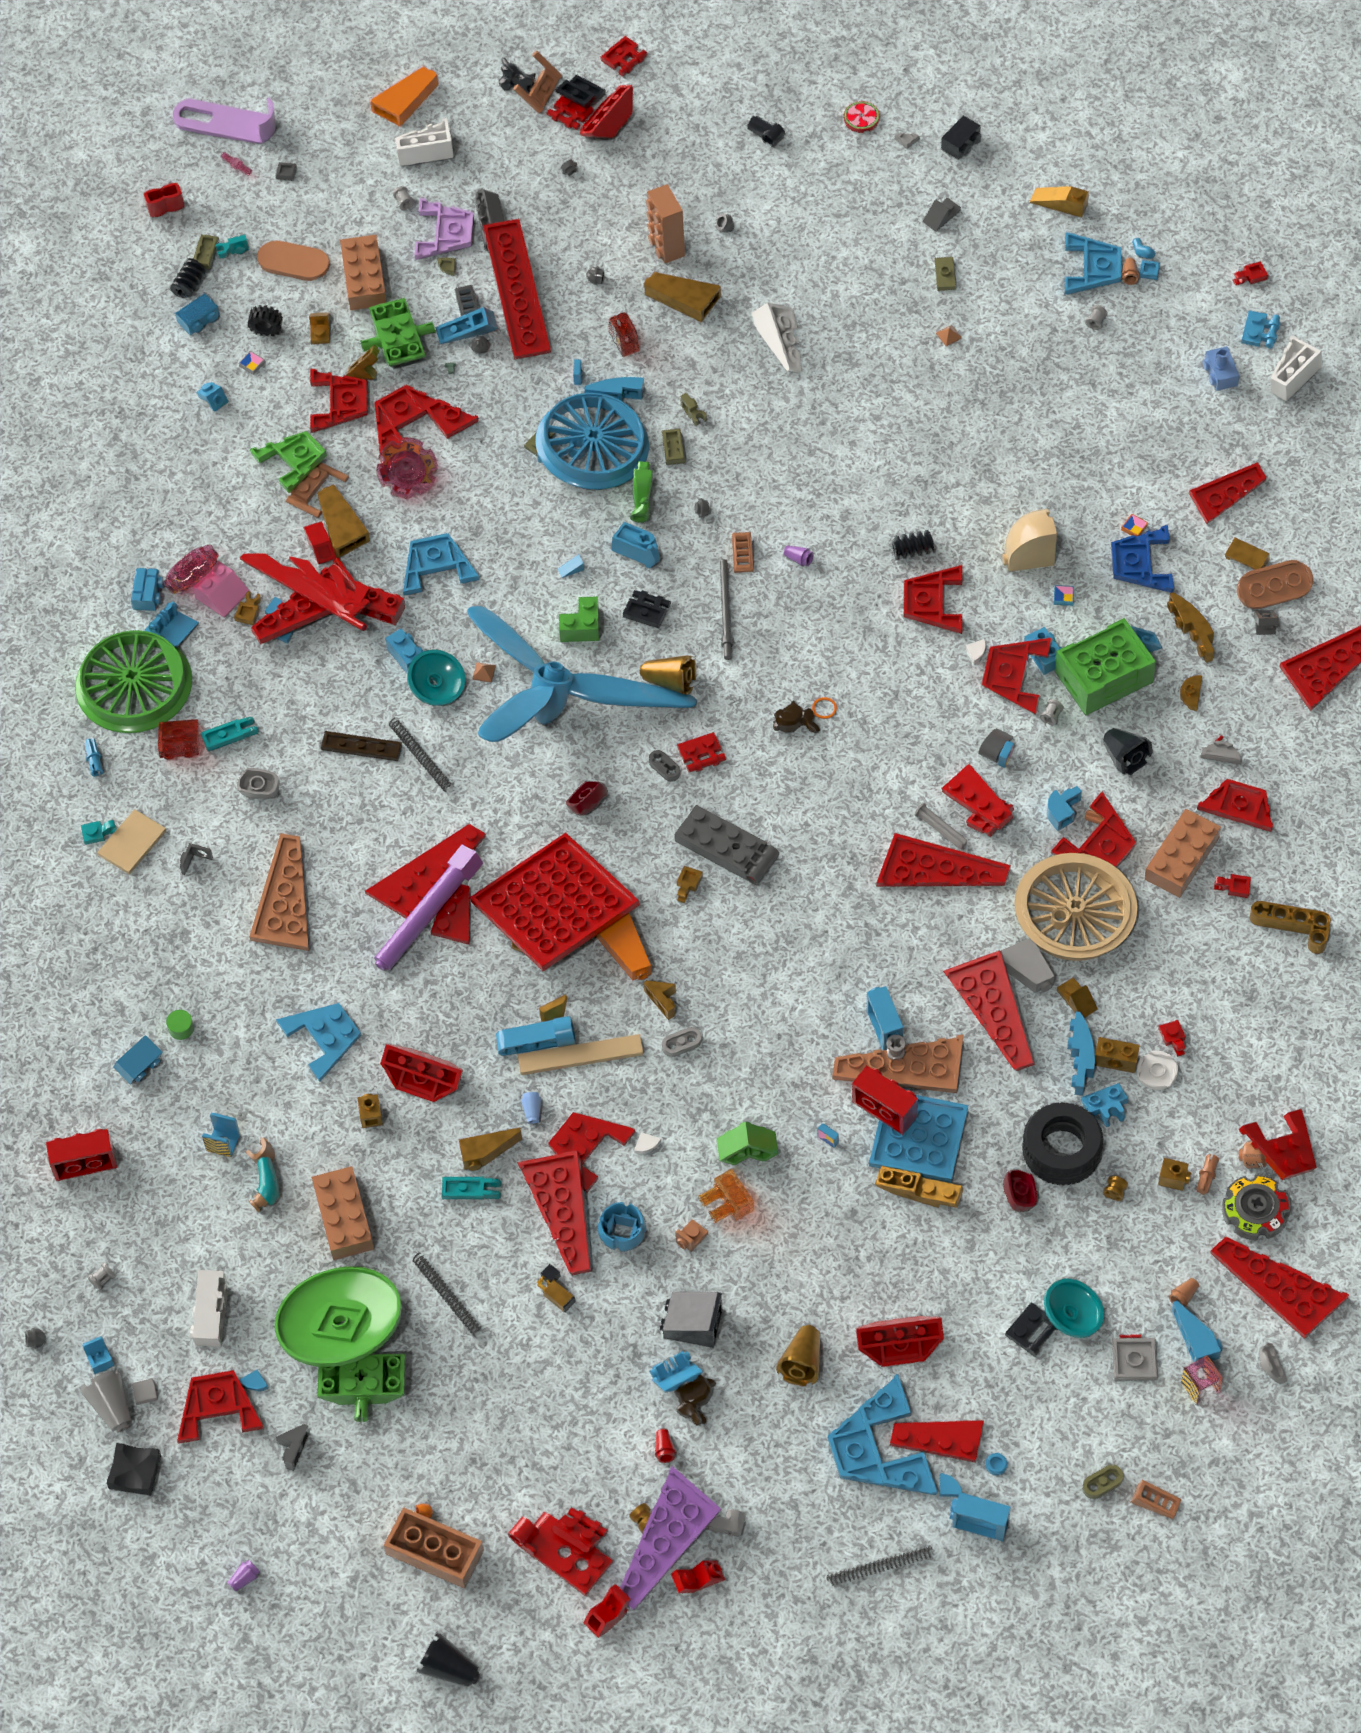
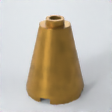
[640,655,696,695]
[776,1325,820,1387]

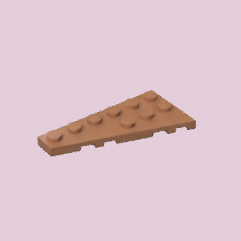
[249,833,309,951]
[832,1034,963,1093]

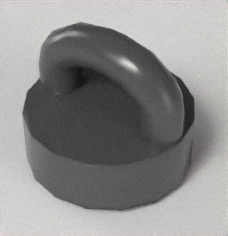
[715,213,734,232]

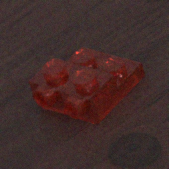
[158,719,200,760]

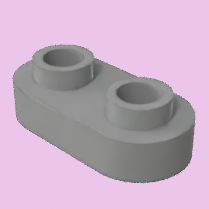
[662,1027,702,1057]

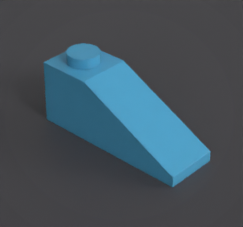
[435,307,498,344]
[1172,1301,1223,1366]

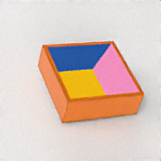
[1121,514,1148,537]

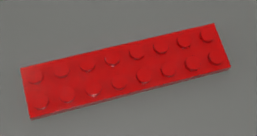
[483,219,551,360]

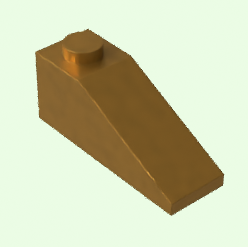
[1030,186,1089,218]
[458,1127,522,1171]

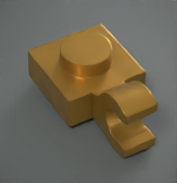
[677,866,703,903]

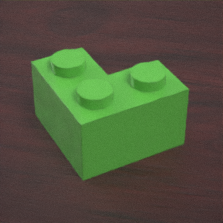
[559,596,599,642]
[717,1122,778,1165]

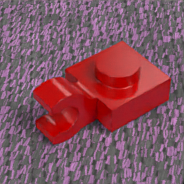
[1233,261,1268,286]
[1214,874,1251,898]
[1158,1020,1186,1057]

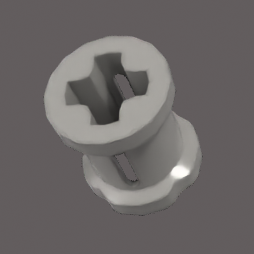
[392,186,414,210]
[1085,305,1108,330]
[1040,699,1064,726]
[887,1035,905,1060]
[87,1262,116,1291]

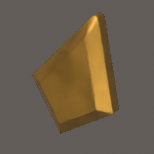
[539,994,568,1022]

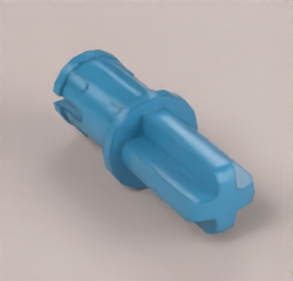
[84,738,104,777]

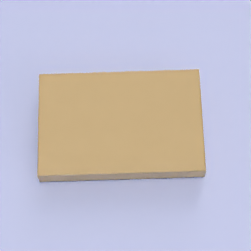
[97,809,167,875]

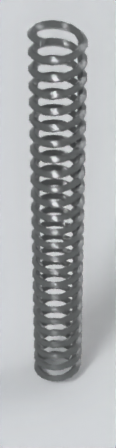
[389,718,451,792]
[413,1252,481,1337]
[826,1545,933,1586]

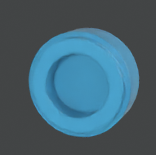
[985,1453,1008,1476]

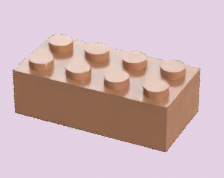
[646,184,685,264]
[340,235,387,311]
[1144,809,1221,898]
[311,1166,374,1261]
[383,1507,484,1589]

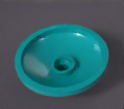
[407,649,465,706]
[1044,1278,1104,1338]

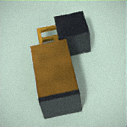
[537,1264,576,1313]

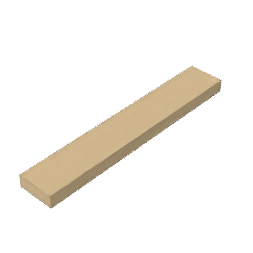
[517,1034,643,1075]

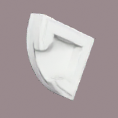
[966,639,985,664]
[634,1132,661,1154]

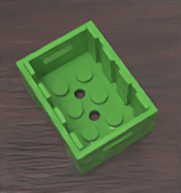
[1055,618,1156,716]

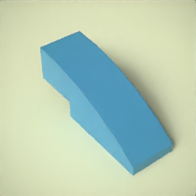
[584,377,645,401]

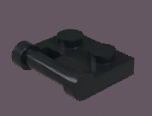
[1005,1302,1058,1357]

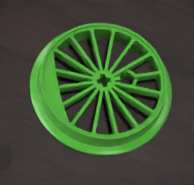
[75,630,192,733]

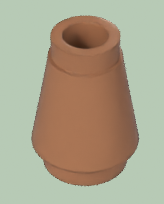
[1121,258,1140,285]
[1169,1278,1199,1307]

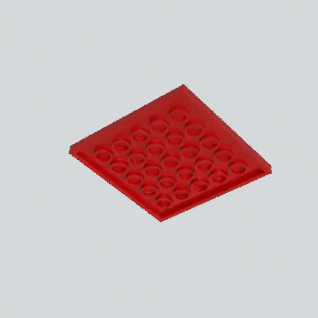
[470,832,640,971]

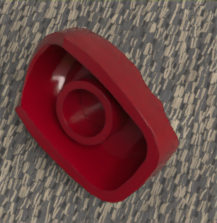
[566,781,608,816]
[1003,1169,1037,1212]

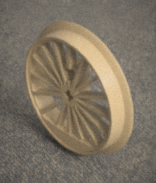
[1015,853,1137,961]

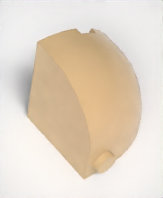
[1002,509,1057,572]

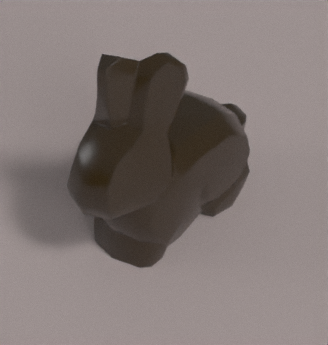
[773,700,820,733]
[674,1374,716,1426]

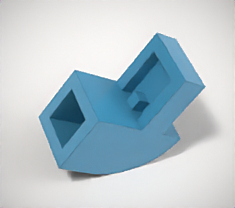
[1047,786,1082,831]

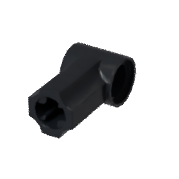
[747,116,785,147]

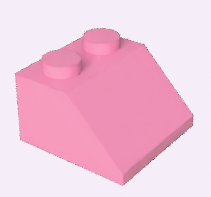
[193,561,250,618]

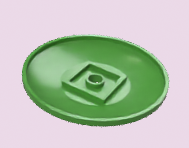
[274,1267,402,1367]

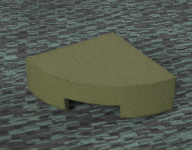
[437,258,456,276]

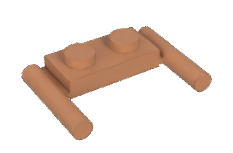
[513,50,562,114]
[286,462,349,518]

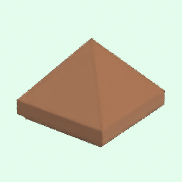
[936,325,962,346]
[472,662,496,683]

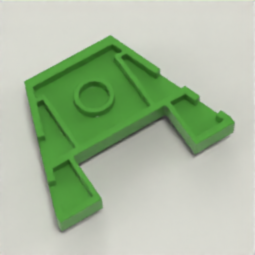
[250,431,327,493]

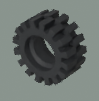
[247,305,283,337]

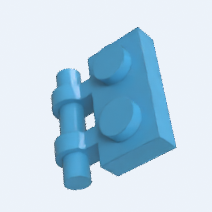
[1241,310,1281,349]

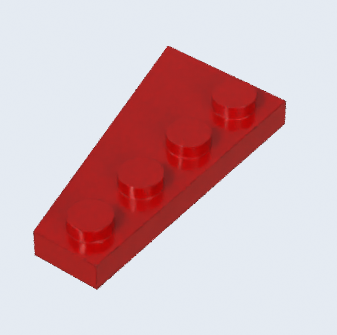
[890,1420,984,1463]

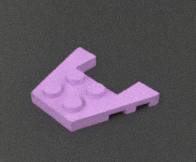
[414,198,474,259]

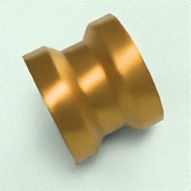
[1103,1176,1128,1201]

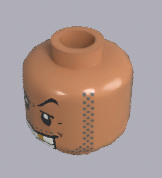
[1239,1141,1267,1169]

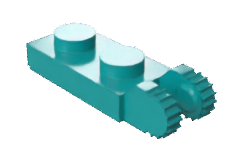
[200,716,259,752]
[441,1177,501,1200]

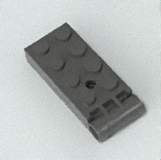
[674,805,780,885]

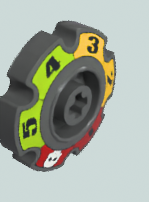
[1222,1174,1291,1241]

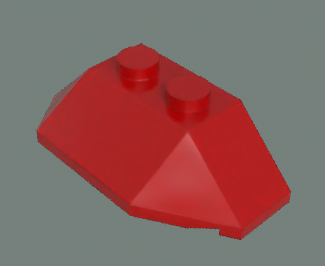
[579,85,633,138]
[380,1044,463,1102]
[856,1316,944,1367]

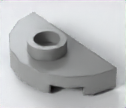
[1200,741,1241,764]
[1259,1343,1287,1384]

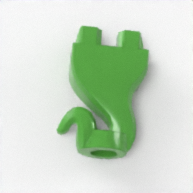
[630,461,653,523]

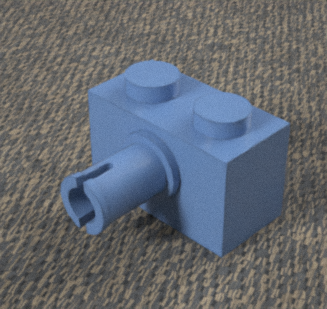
[1203,346,1240,391]

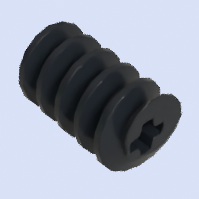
[170,258,207,298]
[892,529,934,560]

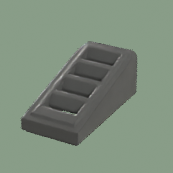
[455,285,479,316]

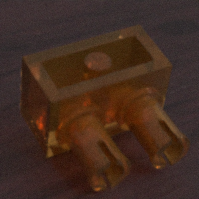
[698,1168,754,1224]

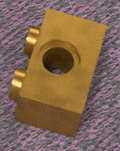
[1095,1037,1140,1073]

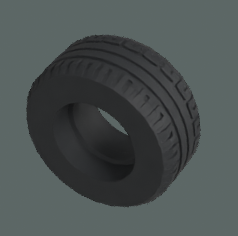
[1022,1102,1104,1186]

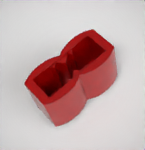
[143,183,185,217]

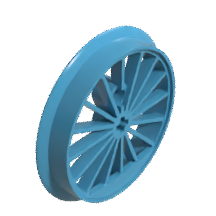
[535,393,649,489]

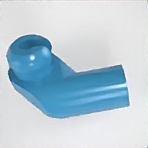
[1132,238,1155,259]

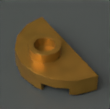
[1180,675,1202,712]

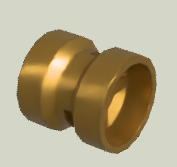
[629,1503,651,1534]

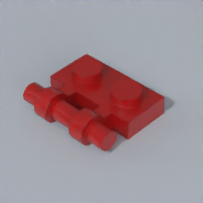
[601,36,648,77]
[547,96,594,130]
[677,732,726,773]
[551,1507,608,1554]

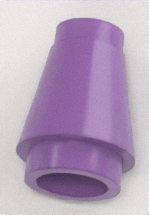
[783,545,814,567]
[227,1559,260,1591]

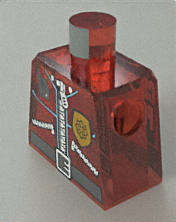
[608,312,640,357]

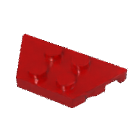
[1197,779,1273,832]

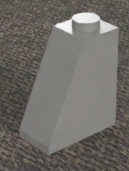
[1001,938,1055,993]

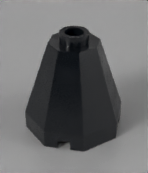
[1103,728,1153,775]

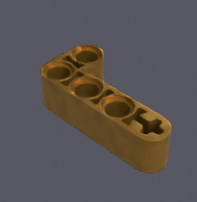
[1250,901,1331,954]

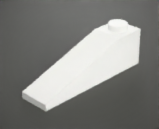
[752,302,801,373]

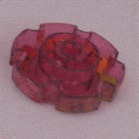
[376,437,438,499]
[164,544,219,594]

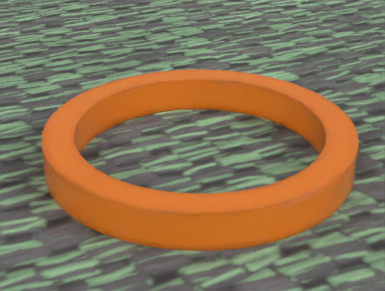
[812,697,837,719]

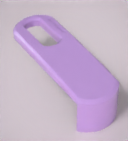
[173,98,276,144]

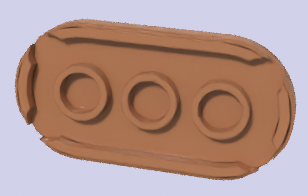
[257,240,329,281]
[1237,560,1313,609]

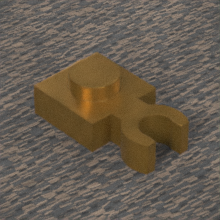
[234,591,261,625]

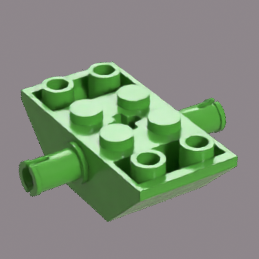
[360,298,435,367]
[317,1354,405,1422]

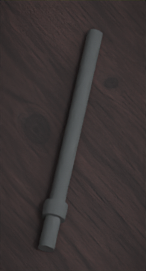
[720,559,733,660]

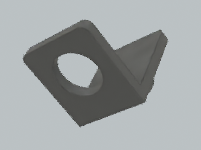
[180,843,213,875]

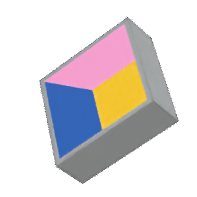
[238,351,265,375]

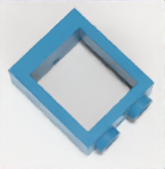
[866,986,903,1050]
[949,1492,1011,1541]

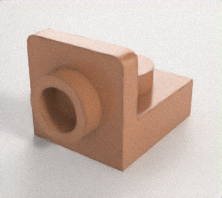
[675,1219,708,1252]

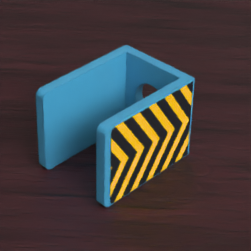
[202,1112,240,1157]

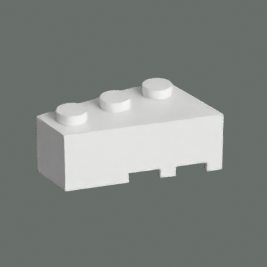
[395,117,454,166]
[1271,335,1322,401]
[190,1270,229,1347]

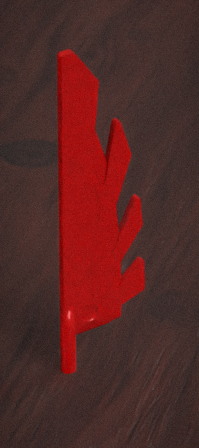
[240,553,370,631]

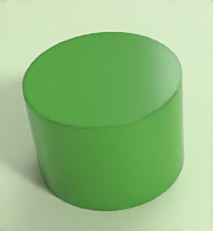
[166,1010,194,1040]

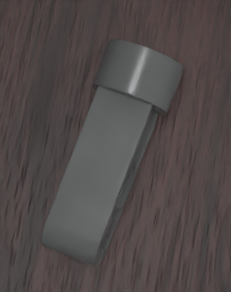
[475,188,504,253]

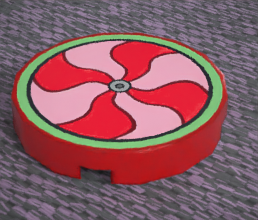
[844,101,880,133]

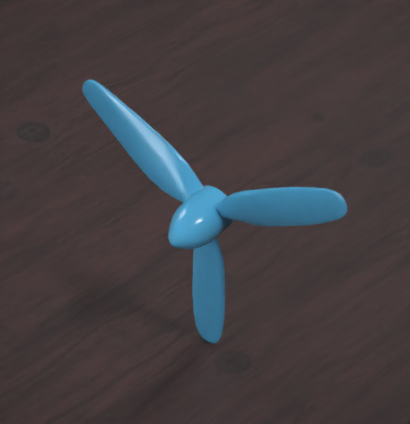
[467,606,697,742]

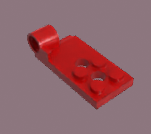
[507,1511,613,1596]

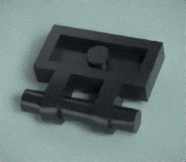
[623,590,671,629]

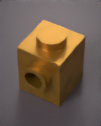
[357,1094,383,1128]
[1158,1158,1191,1191]

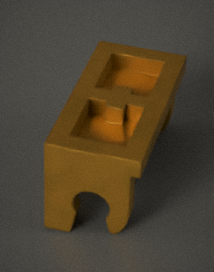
[1225,537,1270,570]

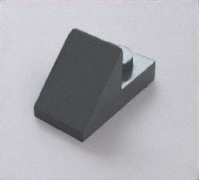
[923,197,961,232]
[1254,610,1279,635]
[276,1424,310,1471]

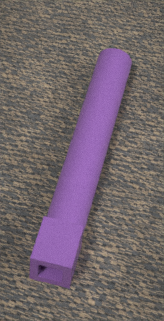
[374,845,483,971]

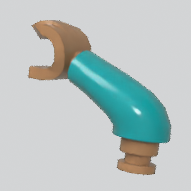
[245,1137,279,1212]

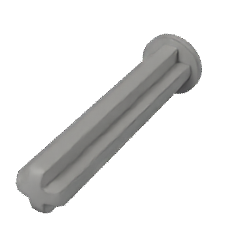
[914,803,967,849]

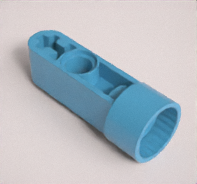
[496,1016,576,1056]

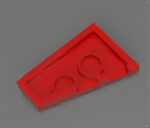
[430,884,470,945]

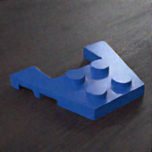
[1111,525,1174,593]

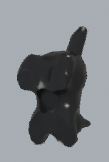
[498,57,536,94]

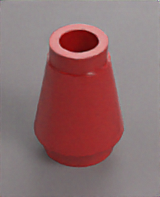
[655,1429,676,1463]

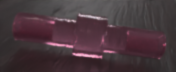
[220,152,252,176]

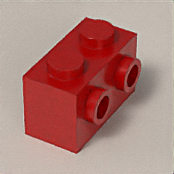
[360,586,405,626]

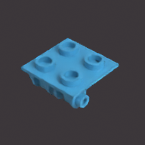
[144,602,199,648]
[649,1351,703,1393]

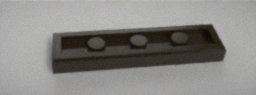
[320,731,402,761]

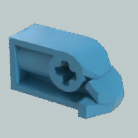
[611,522,660,569]

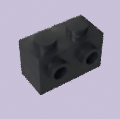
[941,115,981,160]

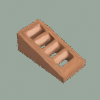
[732,532,753,573]
[1130,1479,1182,1519]

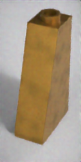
[643,272,721,323]
[317,484,370,558]

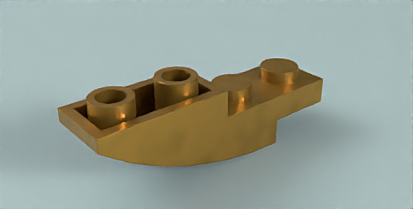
[1167,592,1214,663]
[875,1166,963,1208]

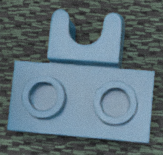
[1081,1083,1128,1127]

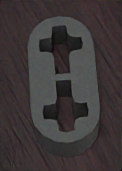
[649,750,680,782]

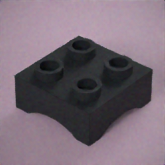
[106,1443,161,1496]

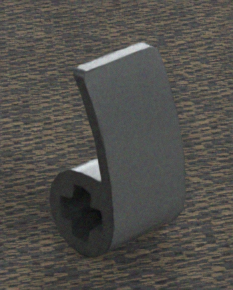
[978,728,1013,763]

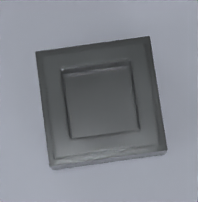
[275,162,297,181]

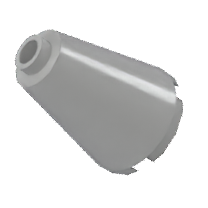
[80,1370,131,1433]

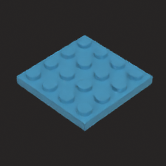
[869,1095,968,1183]

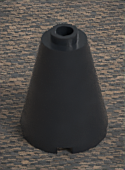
[416,1632,481,1687]

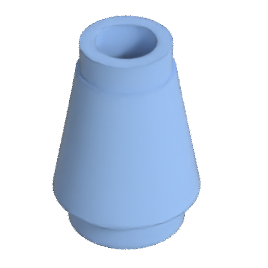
[521,1092,542,1124]

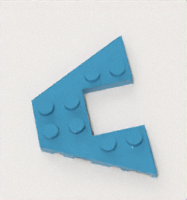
[827,1374,937,1495]

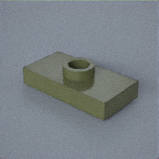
[193,234,219,269]
[934,257,956,291]
[662,428,685,465]

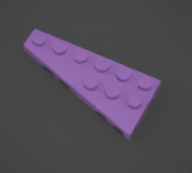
[620,1466,722,1610]

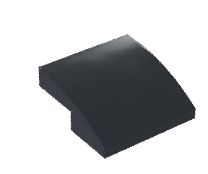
[555,74,606,108]

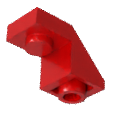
[303,521,336,564]
[671,1560,726,1594]

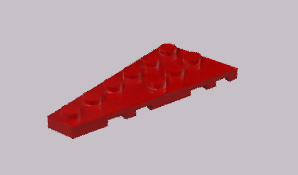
[251,557,356,645]
[1279,626,1361,711]
[365,824,486,919]
[876,833,1011,887]
[943,950,1035,1071]
[517,1150,592,1275]
[1210,1236,1350,1339]

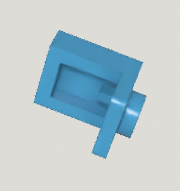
[196,382,228,411]
[82,1336,114,1375]

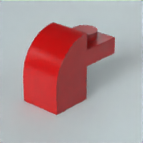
[583,1584,631,1638]

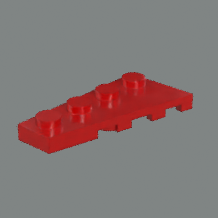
[1189,462,1267,524]
[941,764,1013,830]

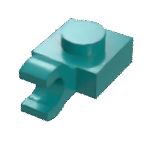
[216,234,249,259]
[81,820,117,845]

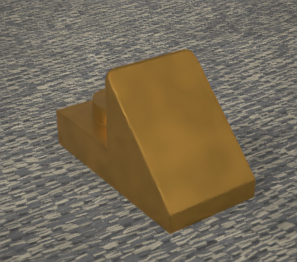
[309,312,330,344]
[346,345,380,379]
[1056,977,1098,1018]
[643,980,676,1020]

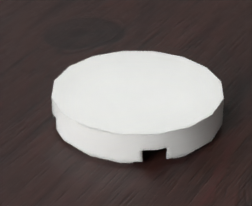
[1137,1051,1178,1090]

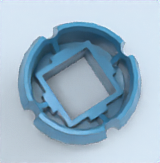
[598,1202,646,1252]

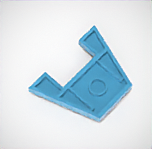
[1065,231,1121,295]
[403,533,479,596]
[276,1003,361,1082]

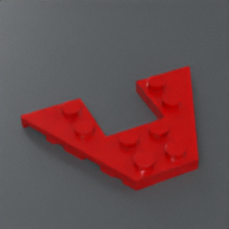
[374,384,479,472]

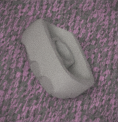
[237,768,280,799]

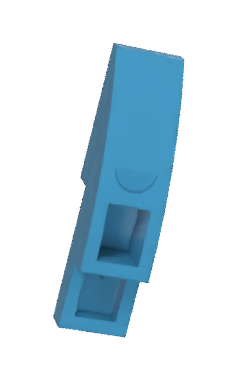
[1067,1012,1095,1096]

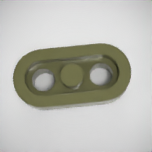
[1082,1465,1123,1499]

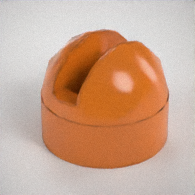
[416,1503,433,1518]

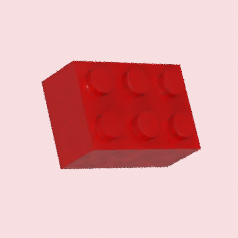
[852,1065,918,1135]
[46,1129,118,1182]

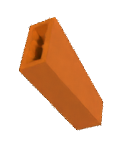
[370,67,439,127]
[595,913,652,981]

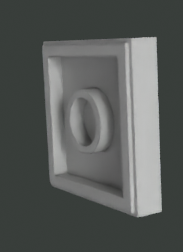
[1112,1338,1158,1381]

